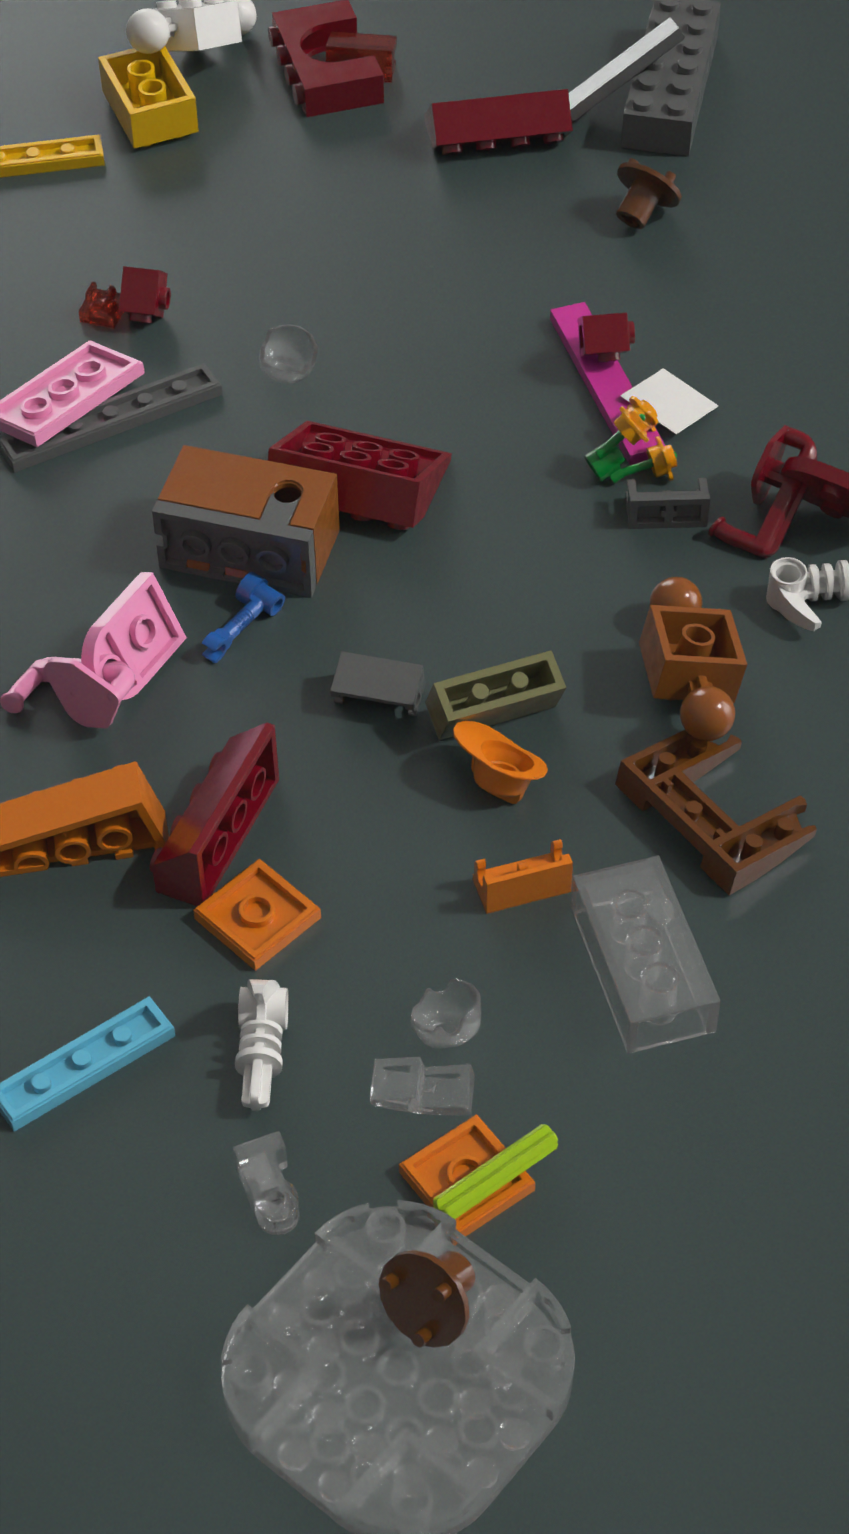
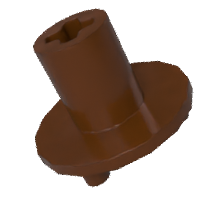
[616,158,682,229]
[378,1250,475,1348]

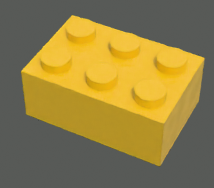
[98,46,199,149]

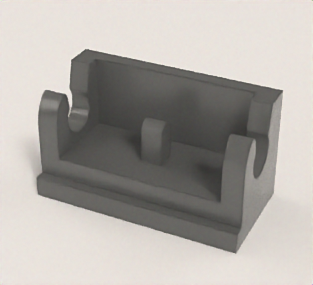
[625,477,710,529]
[330,651,425,717]

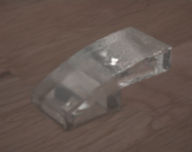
[370,1057,475,1116]

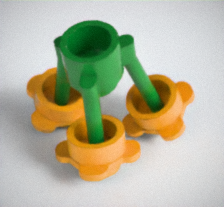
[584,396,677,484]

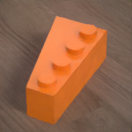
[0,761,169,877]

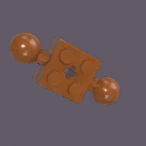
[639,577,748,741]

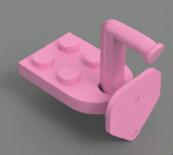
[0,572,187,729]

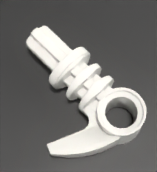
[766,557,849,631]
[235,979,288,1112]

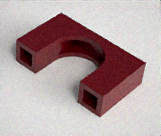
[268,0,384,118]

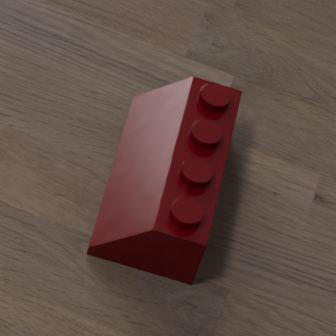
[424,89,573,155]
[150,722,279,907]

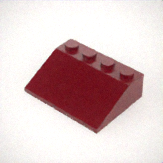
[267,421,452,530]

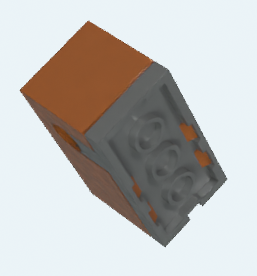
[152,445,340,598]

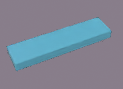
[0,996,175,1132]

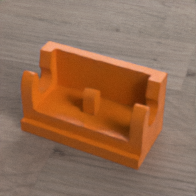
[473,839,573,914]

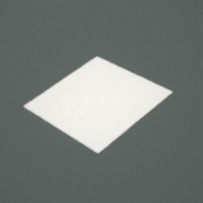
[620,368,718,434]

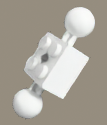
[126,0,257,54]

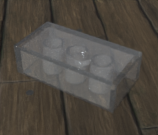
[571,856,721,1054]

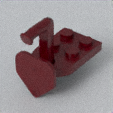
[708,425,849,558]

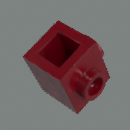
[119,266,171,323]
[577,312,635,362]

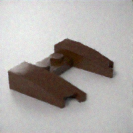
[615,730,817,896]

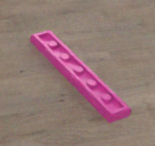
[550,302,666,465]

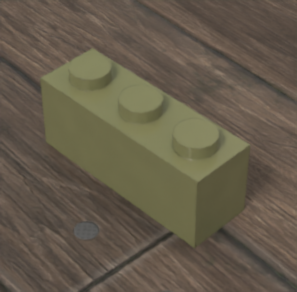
[425,650,567,740]

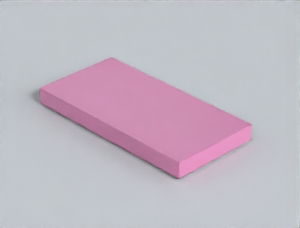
[0,340,145,447]

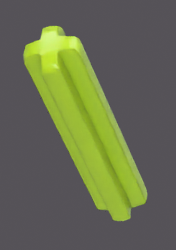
[433,1124,558,1223]

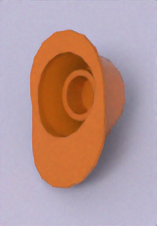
[453,720,548,804]

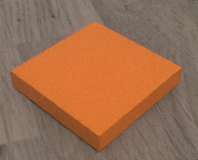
[193,858,321,971]
[399,1114,535,1242]

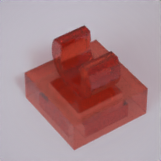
[79,282,123,328]

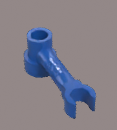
[202,572,285,663]

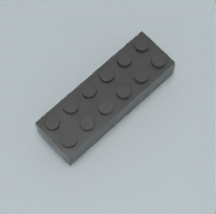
[621,0,721,156]

